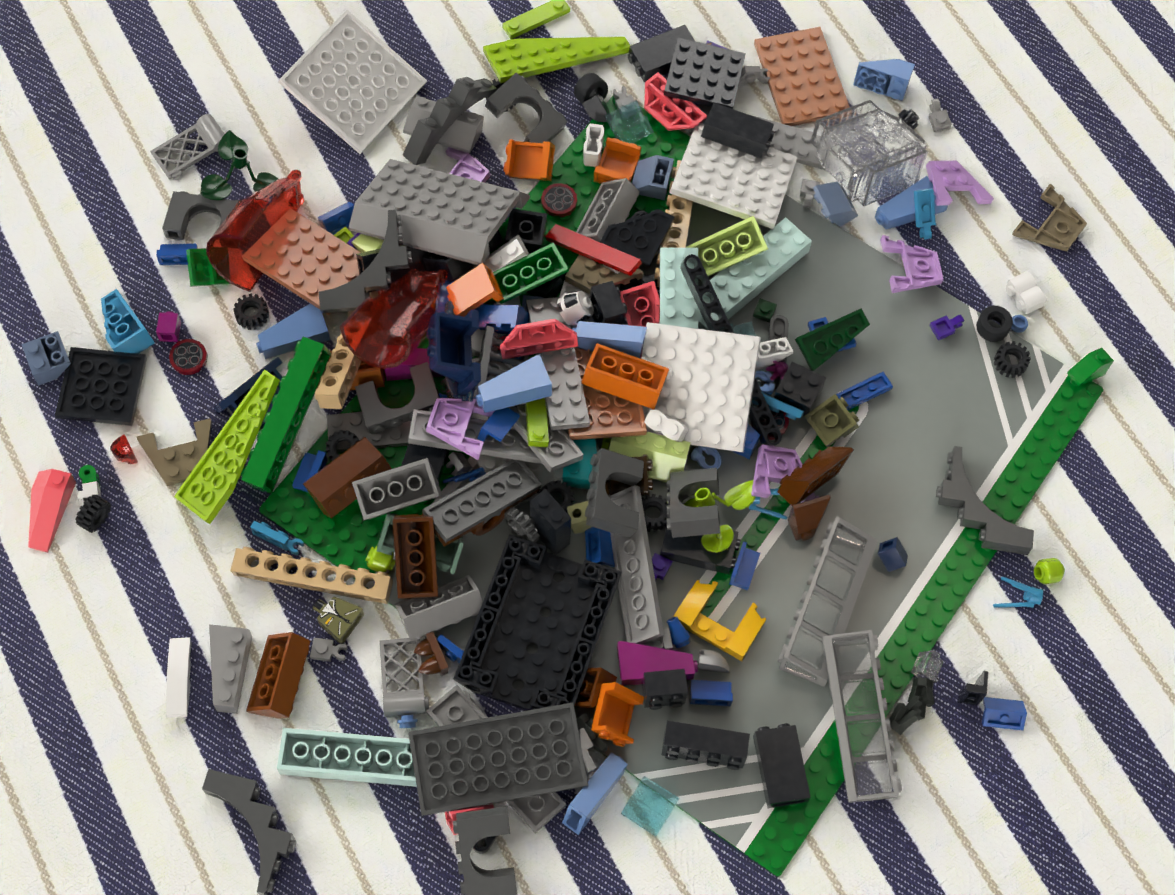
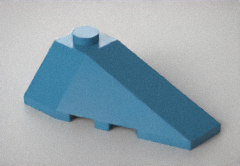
[101,289,155,354]

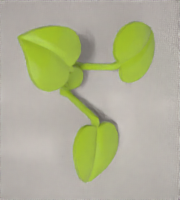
[667,480,756,553]

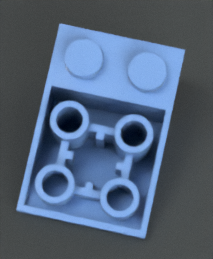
[853,59,915,101]

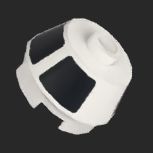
[557,291,594,328]

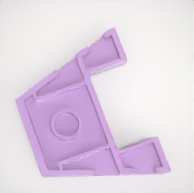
[446,147,490,183]
[926,160,994,206]
[880,235,943,293]
[426,398,494,460]
[751,444,819,502]

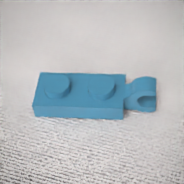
[914,188,936,239]
[751,392,804,420]
[250,521,304,555]

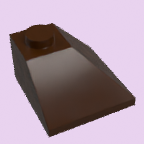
[788,494,831,541]
[574,667,617,708]

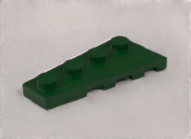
[795,308,870,371]

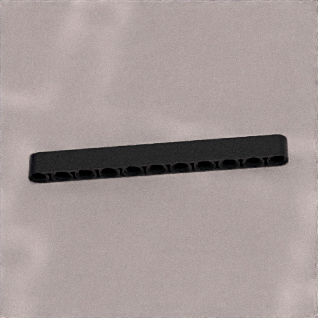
[680,254,782,446]

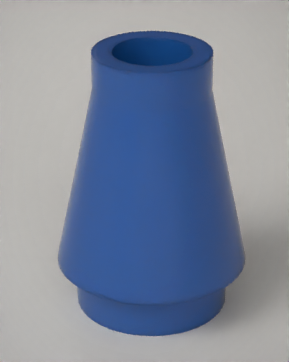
[667,617,691,648]

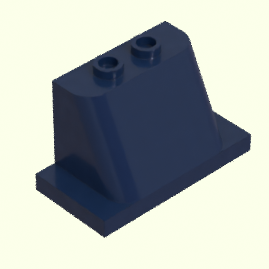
[426,309,481,396]
[213,357,283,431]

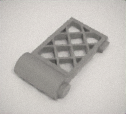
[150,114,225,180]
[379,638,429,717]

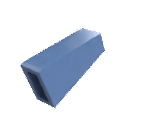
[875,176,948,230]
[256,303,330,359]
[572,321,647,358]
[476,355,552,413]
[562,752,628,835]

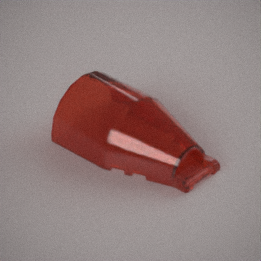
[206,170,304,292]
[340,269,448,369]

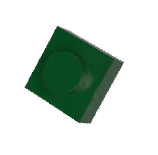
[753,298,777,323]

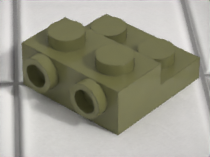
[804,394,860,447]

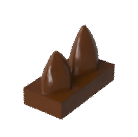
[414,632,449,676]

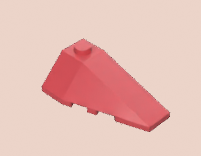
[620,281,660,359]
[28,469,76,553]

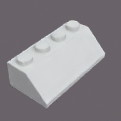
[460,235,529,277]

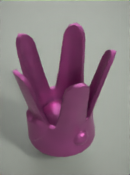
[766,361,789,380]

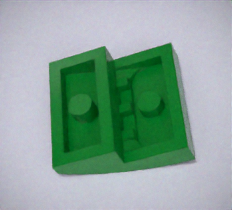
[186,247,231,287]

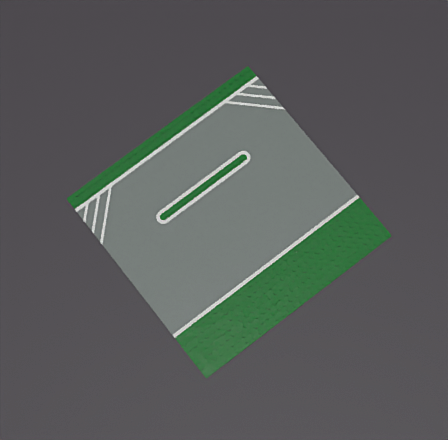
[259,96,1103,877]

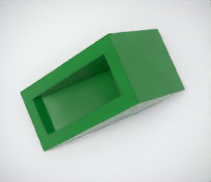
[1067,348,1114,386]

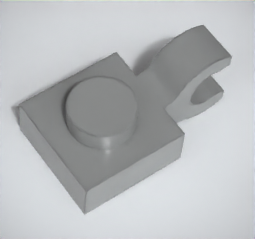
[739,66,771,83]
[928,98,952,132]
[800,179,820,208]

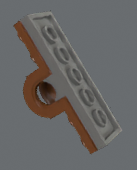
[422,459,542,547]

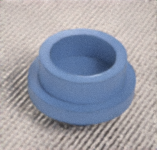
[1011,315,1028,333]
[397,715,418,728]

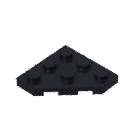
[600,209,675,267]

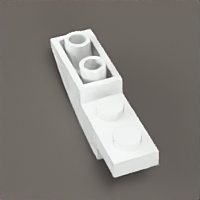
[756,337,794,371]

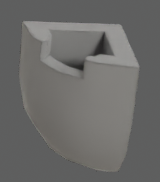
[698,649,730,673]

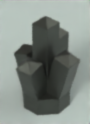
[908,677,934,720]
[889,696,923,735]
[576,713,608,751]

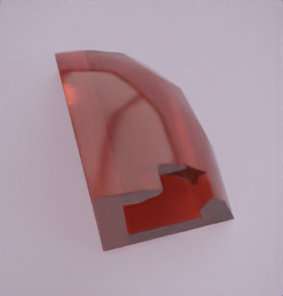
[110,434,138,464]

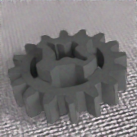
[504,507,540,543]

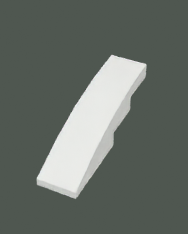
[166,637,191,718]

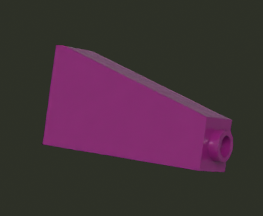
[383,347,443,381]
[617,641,698,686]

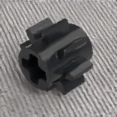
[897,109,920,131]

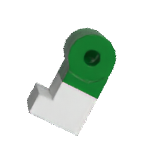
[77,465,101,506]

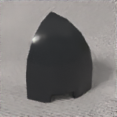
[582,92,611,122]

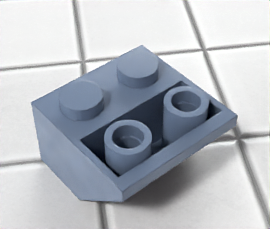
[632,155,674,200]
[813,181,858,227]
[21,331,71,386]

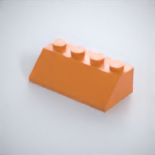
[581,343,669,410]

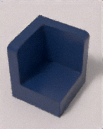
[878,537,908,572]

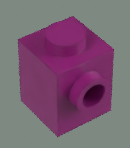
[156,311,181,342]

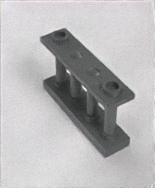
[473,326,531,408]

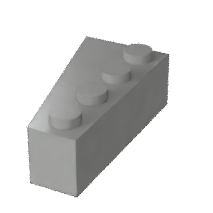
[209,624,252,714]

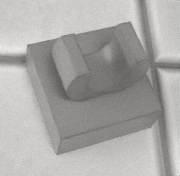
[446,452,473,476]
[652,628,673,650]

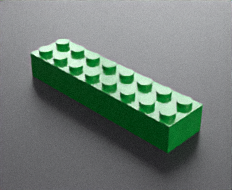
[241,336,332,494]

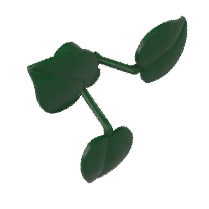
[200,130,286,200]

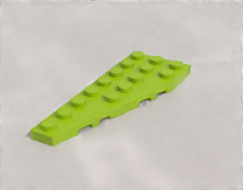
[483,37,630,83]
[174,370,280,524]

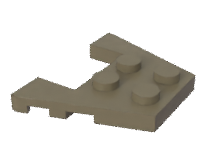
[1012,184,1087,252]
[565,255,643,294]
[137,418,212,486]

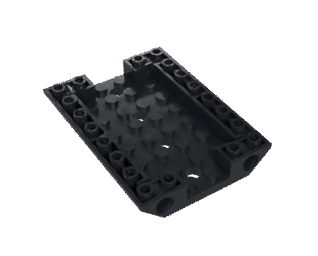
[453,534,622,711]

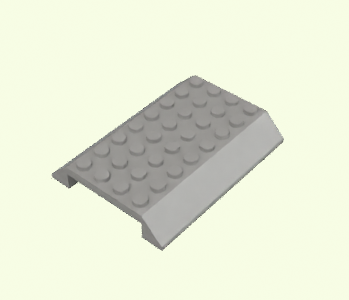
[349,159,530,265]

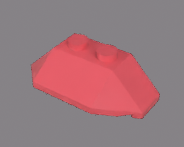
[644,72,707,131]
[500,319,578,360]

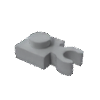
[613,86,638,118]
[310,638,347,662]

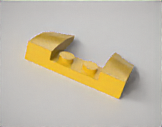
[673,580,766,662]

